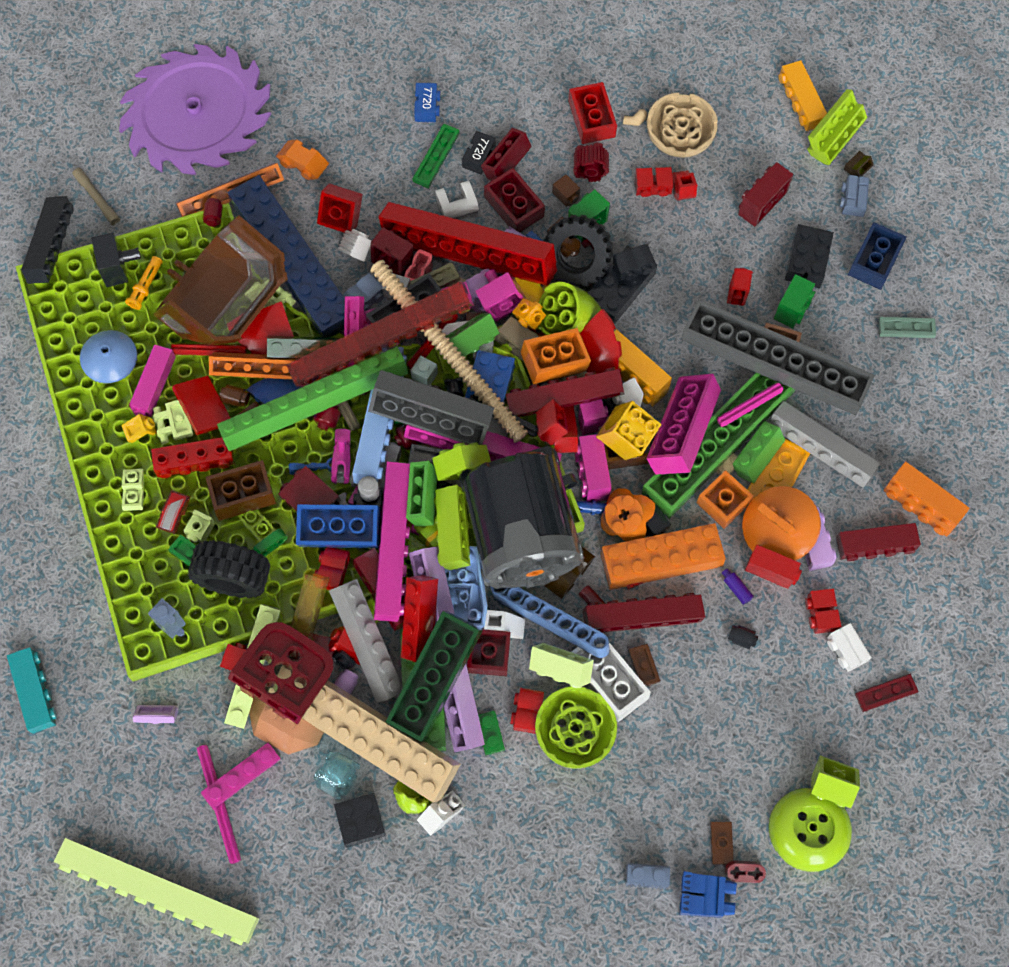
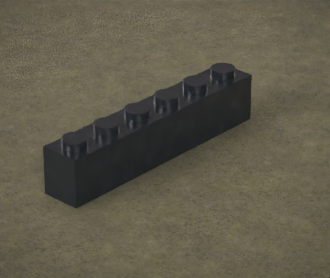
[21,196,74,284]

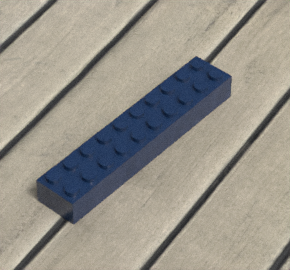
[227,175,345,338]

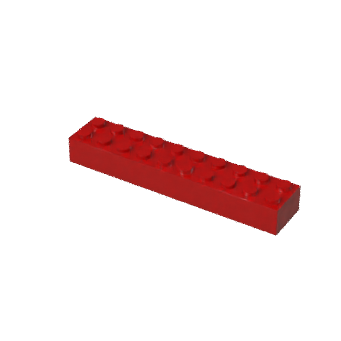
[378,202,557,286]

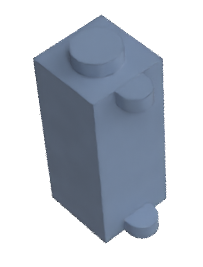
[148,599,186,639]

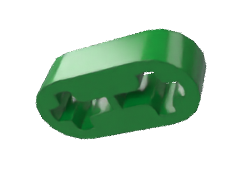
[252,528,288,557]

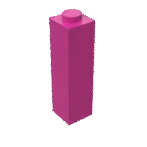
[129,345,176,417]

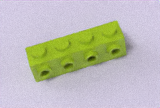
[434,485,471,570]

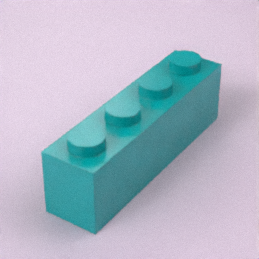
[6,647,57,734]

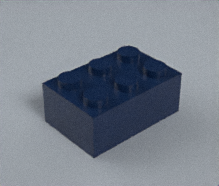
[848,222,907,290]

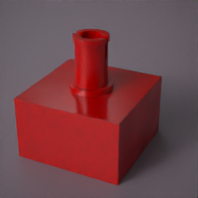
[317,183,363,233]

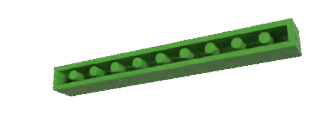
[217,347,408,452]

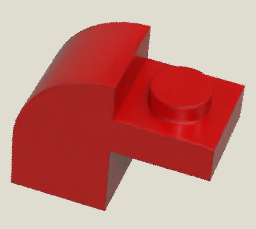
[672,170,698,201]

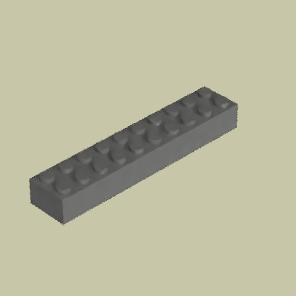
[681,299,875,416]

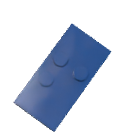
[296,504,381,548]

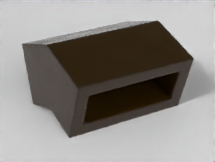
[844,151,874,177]

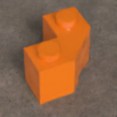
[276,139,329,180]

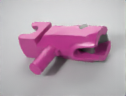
[331,429,351,484]

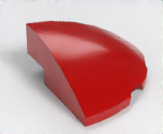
[230,301,294,355]
[580,309,622,374]

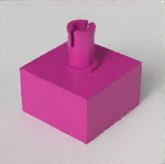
[475,269,526,322]

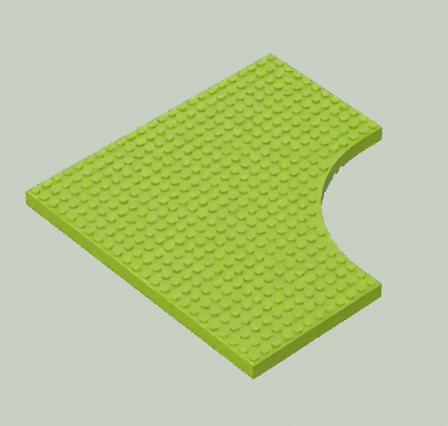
[15,203,585,682]

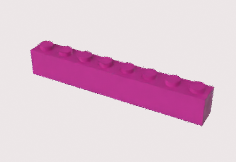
[404,425,562,462]
[373,461,410,622]

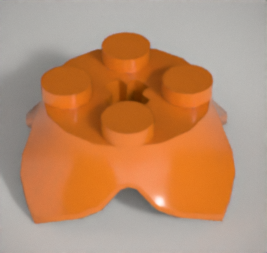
[601,488,655,541]

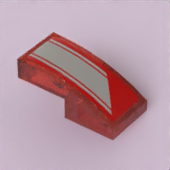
[156,490,191,534]

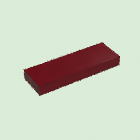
[855,673,919,712]

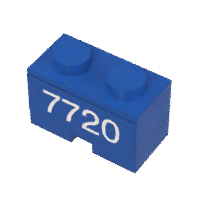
[414,83,441,122]

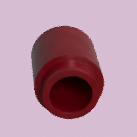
[203,198,223,227]

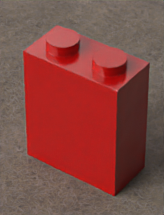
[745,545,802,589]

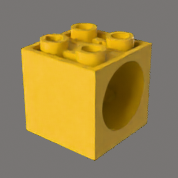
[596,401,662,460]

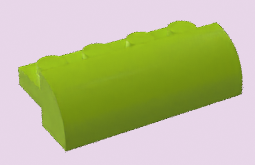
[807,89,867,165]

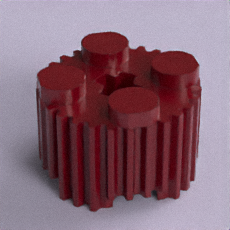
[573,142,609,182]

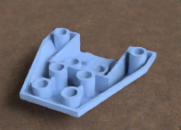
[444,546,487,629]

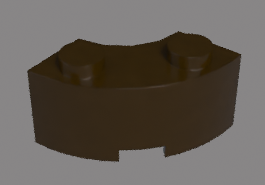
[544,546,595,599]

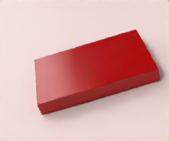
[172,375,231,435]

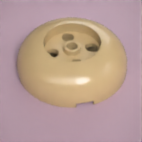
[647,93,718,158]

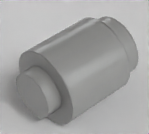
[358,476,380,502]

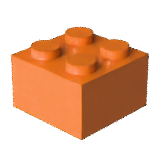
[696,470,754,529]

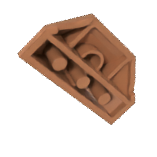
[249,696,324,755]

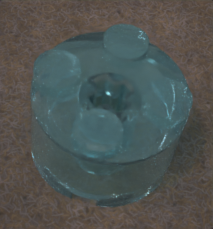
[314,751,360,800]

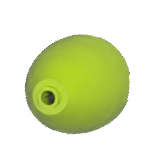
[538,282,602,335]

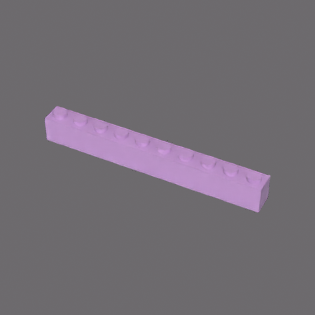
[409,546,485,752]

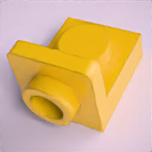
[122,414,157,443]

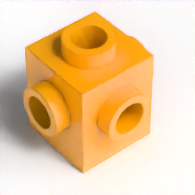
[512,298,546,330]

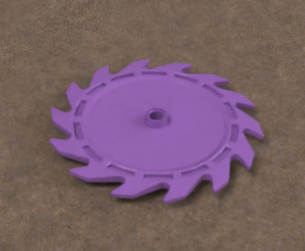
[119,44,271,175]

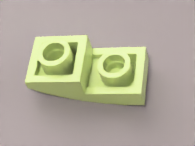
[122,469,144,511]

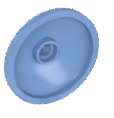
[80,330,137,383]

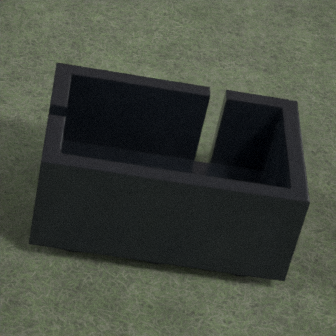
[784,224,834,289]

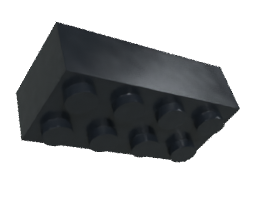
[588,245,658,325]
[366,273,451,350]

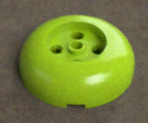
[535,687,617,769]
[769,788,852,872]

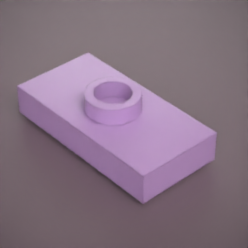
[133,705,178,724]

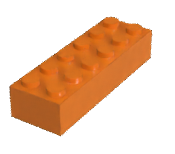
[600,523,726,590]

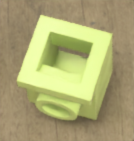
[184,509,215,543]

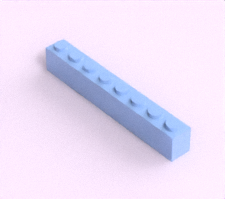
[353,345,407,484]

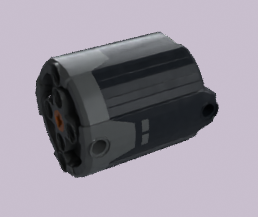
[459,446,584,589]

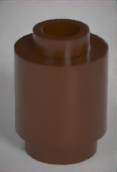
[220,384,250,407]

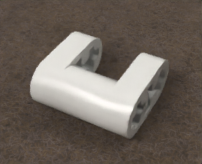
[434,181,479,218]

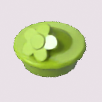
[492,343,514,357]

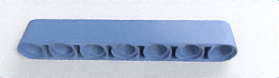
[491,587,610,658]

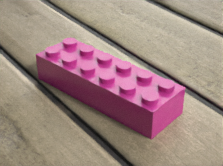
[646,374,721,475]

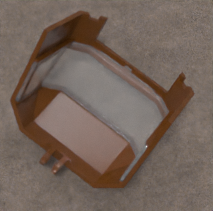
[153,215,288,345]

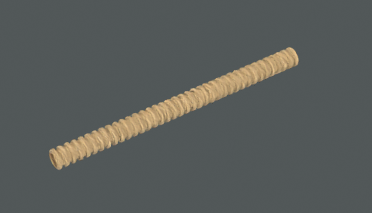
[370,260,528,443]

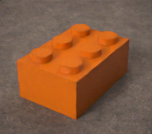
[520,328,591,384]

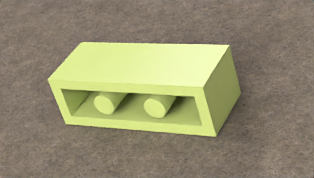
[529,643,594,688]

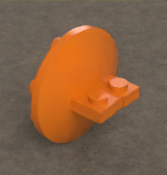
[742,486,821,561]

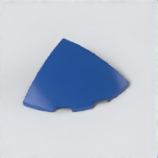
[246,378,314,405]

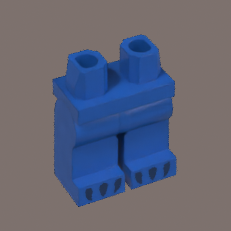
[680,871,737,918]

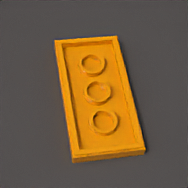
[747,439,810,500]

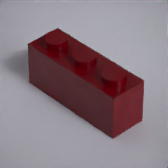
[481,127,532,181]

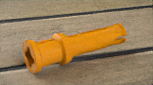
[125,256,163,310]

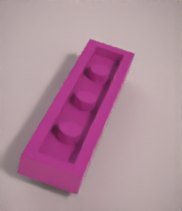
[344,296,364,369]
[201,743,280,810]

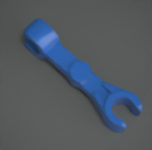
[289,458,332,475]

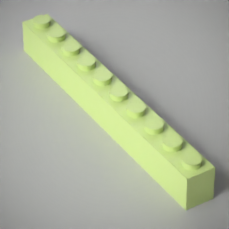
[54,838,259,945]

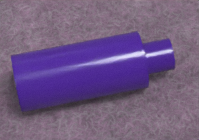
[722,568,754,605]

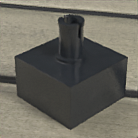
[91,232,141,287]

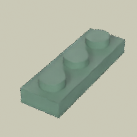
[878,317,936,338]

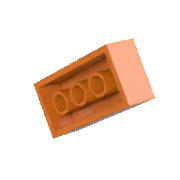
[884,461,970,537]

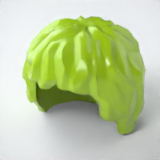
[393,780,432,814]

